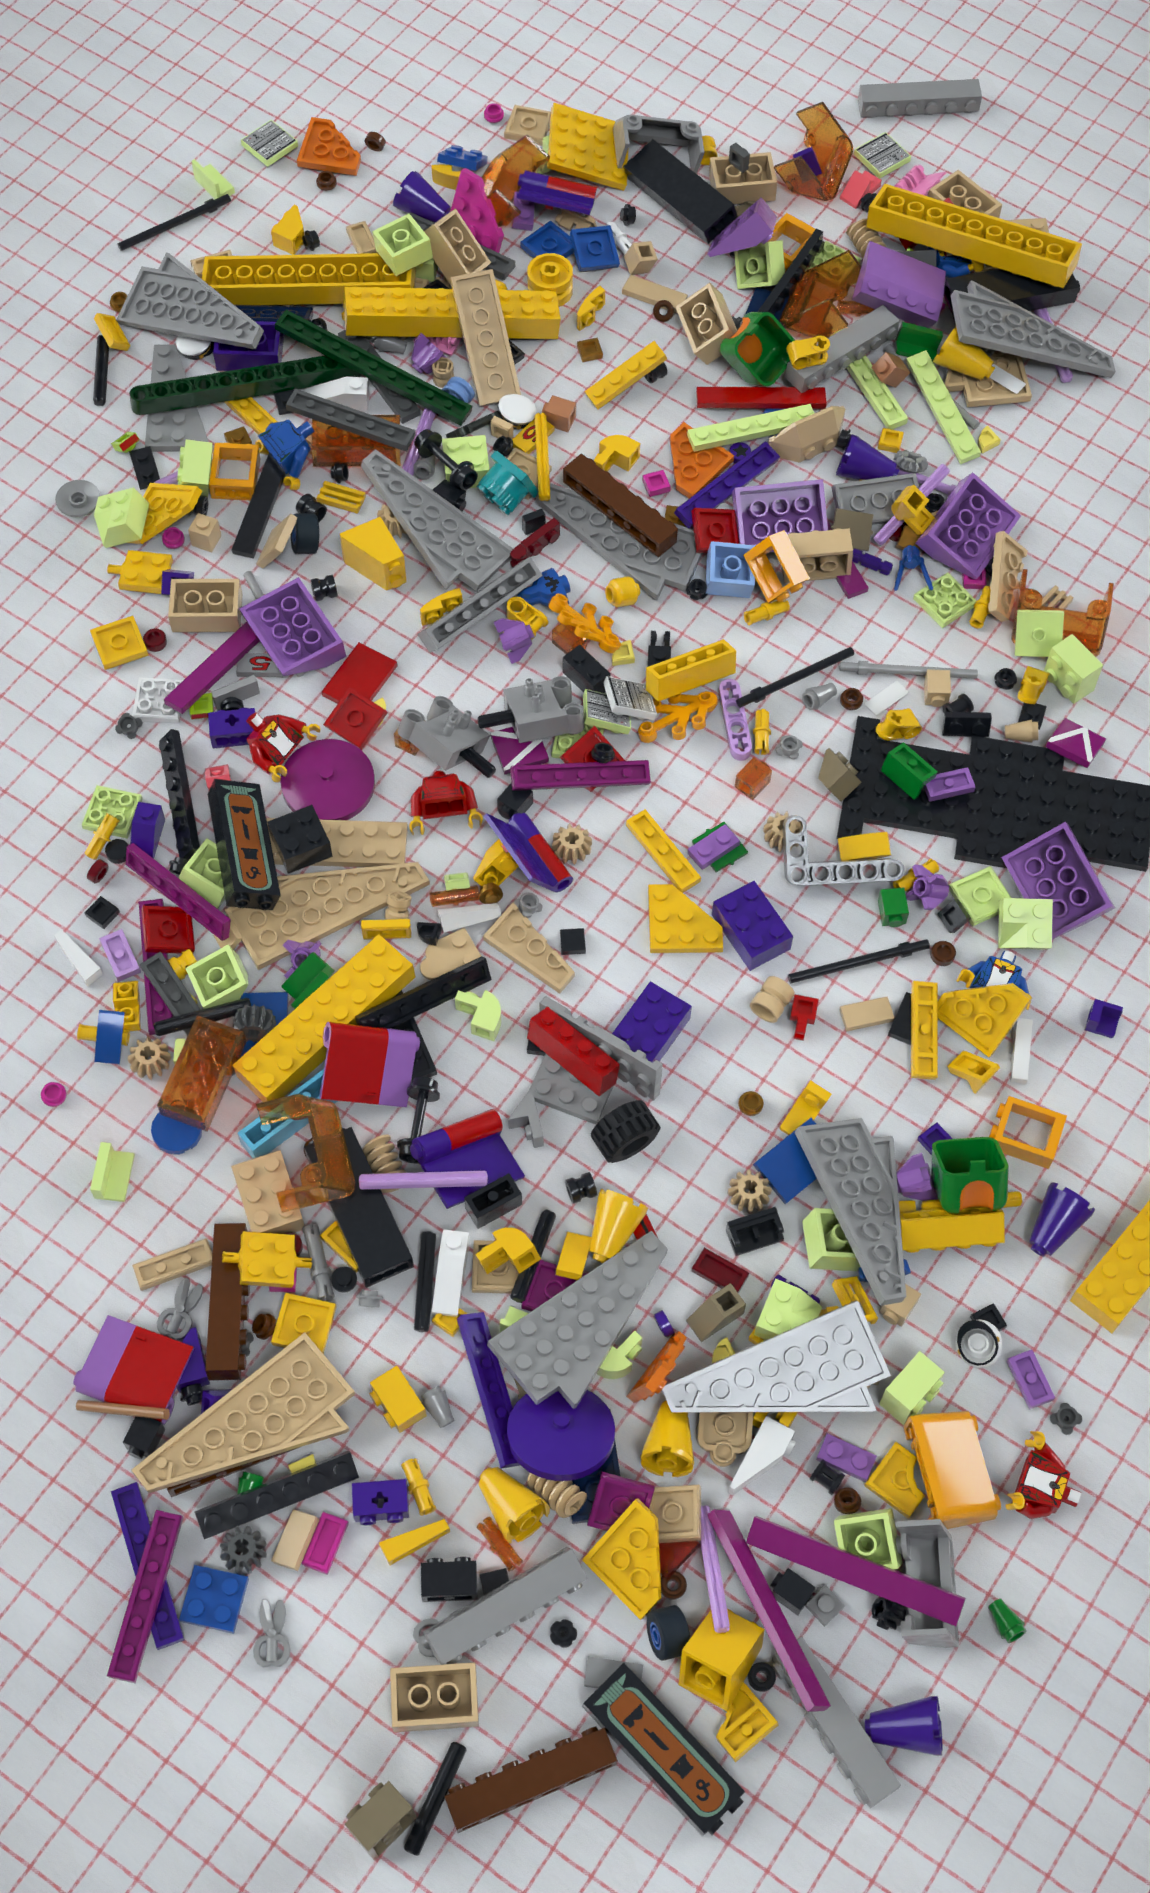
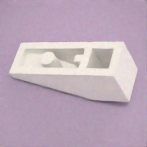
[305,376,370,412]
[432,1229,470,1317]
[728,1416,796,1496]

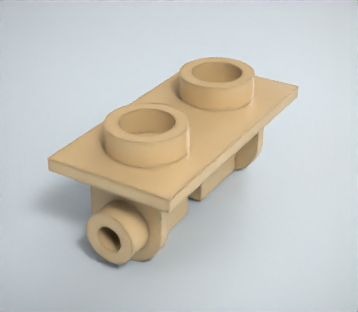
[555,209,597,231]

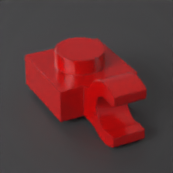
[790,994,819,1041]

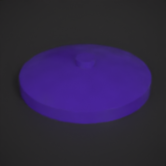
[507,1390,615,1481]

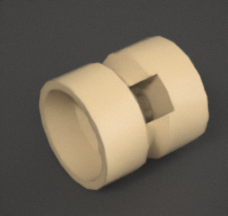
[750,976,795,1023]

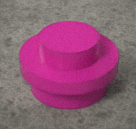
[484,103,504,123]
[162,527,185,549]
[41,1082,67,1107]

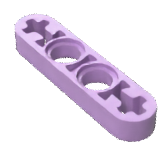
[719,679,752,761]

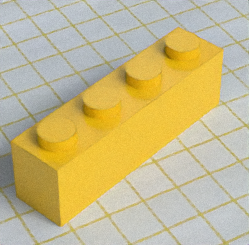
[646,639,736,702]
[900,1207,1005,1253]

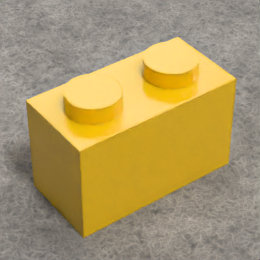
[369,1365,427,1433]

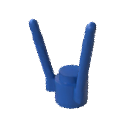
[894,545,933,591]

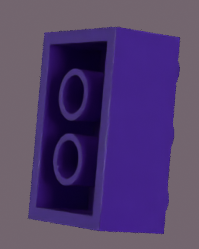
[213,321,284,371]
[712,880,793,971]
[612,981,692,1063]

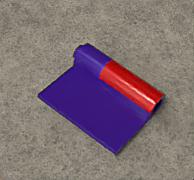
[517,170,597,215]
[483,813,573,892]
[410,1109,525,1209]

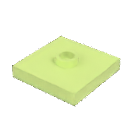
[1015,610,1064,657]
[949,866,1011,926]

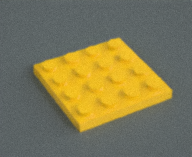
[547,103,628,191]

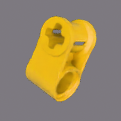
[786,336,830,370]
[506,597,549,639]
[1017,666,1050,704]
[876,708,922,741]

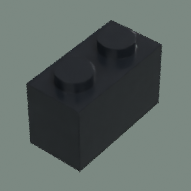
[563,645,611,693]
[464,1173,522,1229]
[421,1557,478,1602]

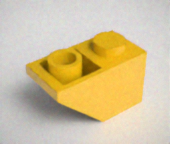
[271,204,304,255]
[473,839,519,886]

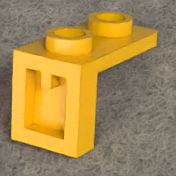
[779,1080,832,1135]

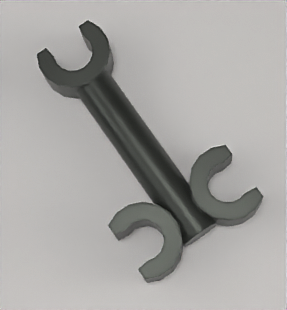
[445,410,502,438]

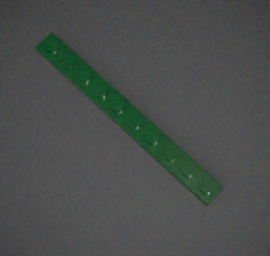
[275,310,472,426]

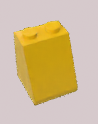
[340,517,407,591]
[678,1609,765,1711]

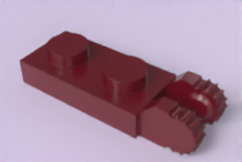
[510,518,560,567]

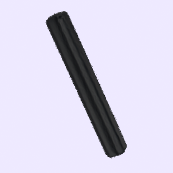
[93,335,109,406]
[154,998,251,1036]
[511,1210,556,1303]
[414,1231,436,1333]
[404,1742,467,1856]

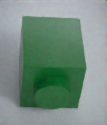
[878,888,909,927]

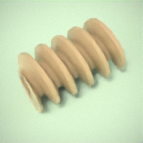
[846,219,886,259]
[362,1134,406,1193]
[527,1473,587,1518]

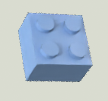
[706,541,755,598]

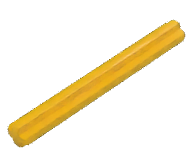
[535,413,550,501]

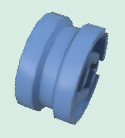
[442,376,475,403]

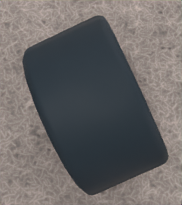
[290,513,319,554]
[647,1605,690,1661]

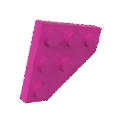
[450,168,504,253]

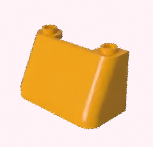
[903,1411,1001,1529]

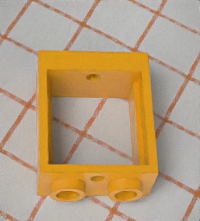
[760,213,815,272]
[209,443,261,501]
[743,530,810,603]
[989,1096,1067,1169]

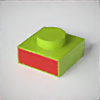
[111,431,140,453]
[190,693,214,720]

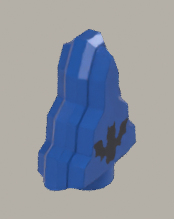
[516,568,571,606]

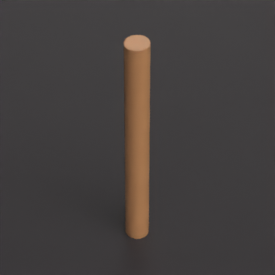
[76,1400,170,1420]

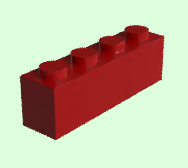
[527,1007,620,1096]

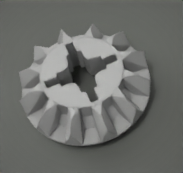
[893,450,929,473]

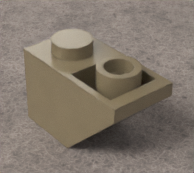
[818,748,862,802]
[686,1283,746,1342]

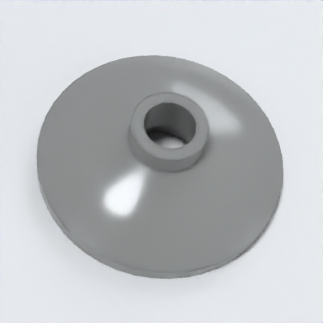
[55,480,100,517]

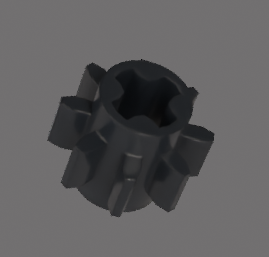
[872,1597,906,1630]

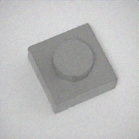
[805,1585,845,1627]

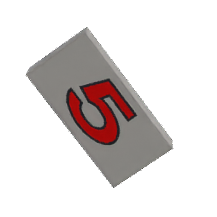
[236,653,283,677]

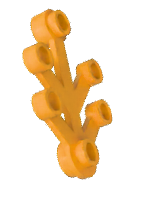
[548,593,621,653]
[638,691,718,743]

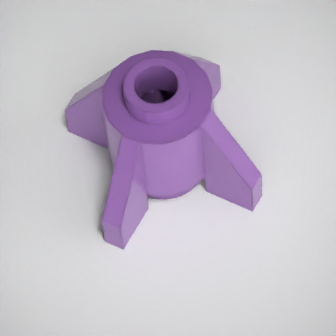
[411,333,447,374]
[494,618,535,664]
[906,864,949,910]
[282,940,322,979]
[896,1153,938,1201]

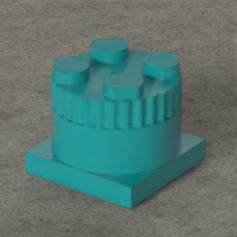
[476,451,538,515]

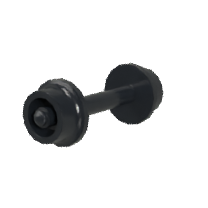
[414,429,478,490]
[397,1077,440,1164]

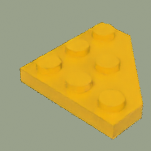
[128,483,202,544]
[648,884,723,953]
[938,983,1032,1057]
[582,1498,661,1620]

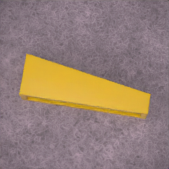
[378,1519,450,1566]

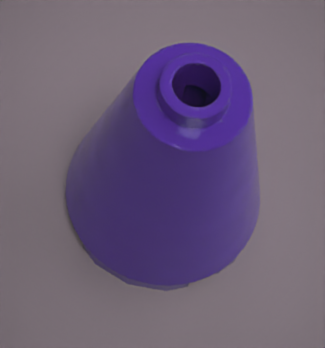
[393,171,451,223]
[836,434,899,480]
[1029,1182,1095,1257]
[865,1696,943,1756]

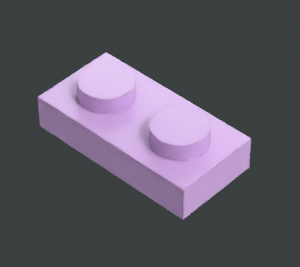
[99,929,141,982]

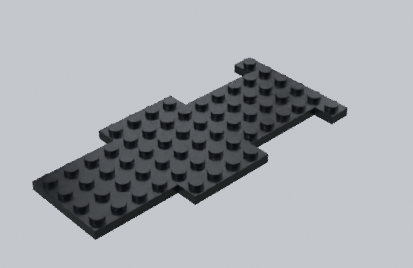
[836,716,1150,872]

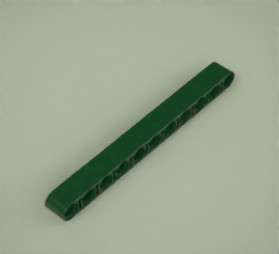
[129,355,362,415]

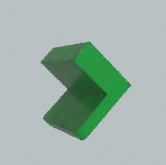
[895,322,943,364]
[881,742,938,800]
[282,952,335,1009]

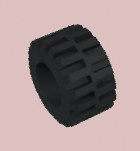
[591,1100,661,1163]

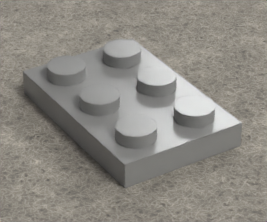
[528,1054,614,1125]

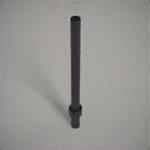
[117,194,231,251]
[736,647,854,708]
[788,939,930,984]

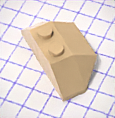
[768,406,846,463]

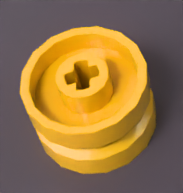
[527,253,573,307]

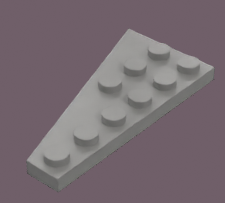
[145,345,209,452]
[539,996,663,1101]

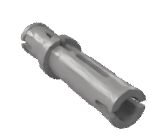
[302,1224,335,1301]

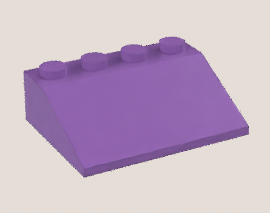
[707,197,777,257]
[852,241,946,328]
[916,472,1021,580]
[732,479,828,552]
[239,577,346,676]
[1001,822,1115,940]

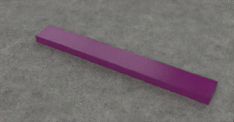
[707,1509,831,1712]
[746,1516,966,1626]

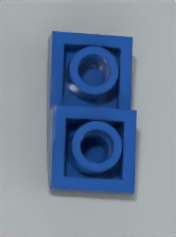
[94,1010,125,1064]

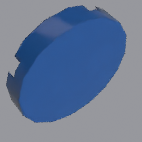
[151,1105,203,1155]

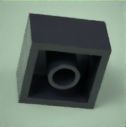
[268,805,333,874]

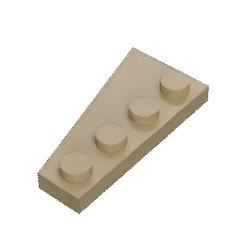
[988,531,1028,622]
[483,902,575,994]

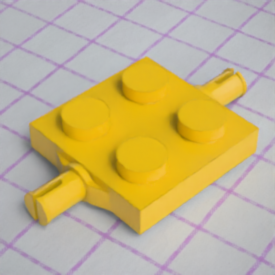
[107,550,173,594]
[222,1231,312,1288]

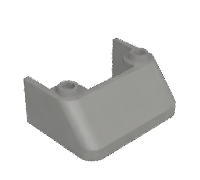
[613,115,705,174]
[895,1519,959,1648]

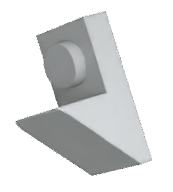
[508,1091,544,1148]

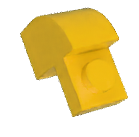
[594,435,640,472]
[891,485,935,535]
[475,1227,541,1275]

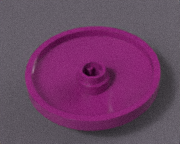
[280,739,375,820]

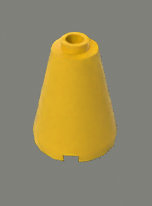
[933,326,995,380]
[589,1189,648,1263]
[640,1401,694,1477]
[478,1467,550,1544]

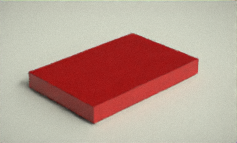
[321,642,398,704]

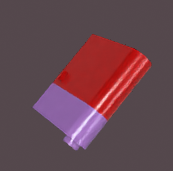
[320,1022,420,1107]
[73,1315,195,1425]

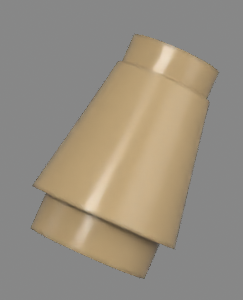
[1005,720,1038,743]

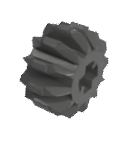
[233,1004,276,1043]
[220,1526,267,1575]

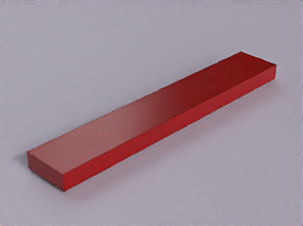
[696,387,827,409]

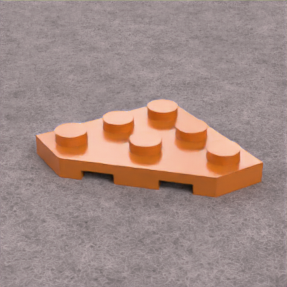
[297,117,361,176]
[670,422,734,499]
[626,1331,687,1403]

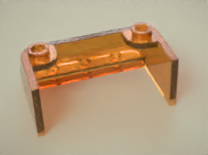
[774,102,853,201]
[482,135,550,227]
[780,250,861,338]
[1011,569,1114,657]
[256,1094,356,1213]

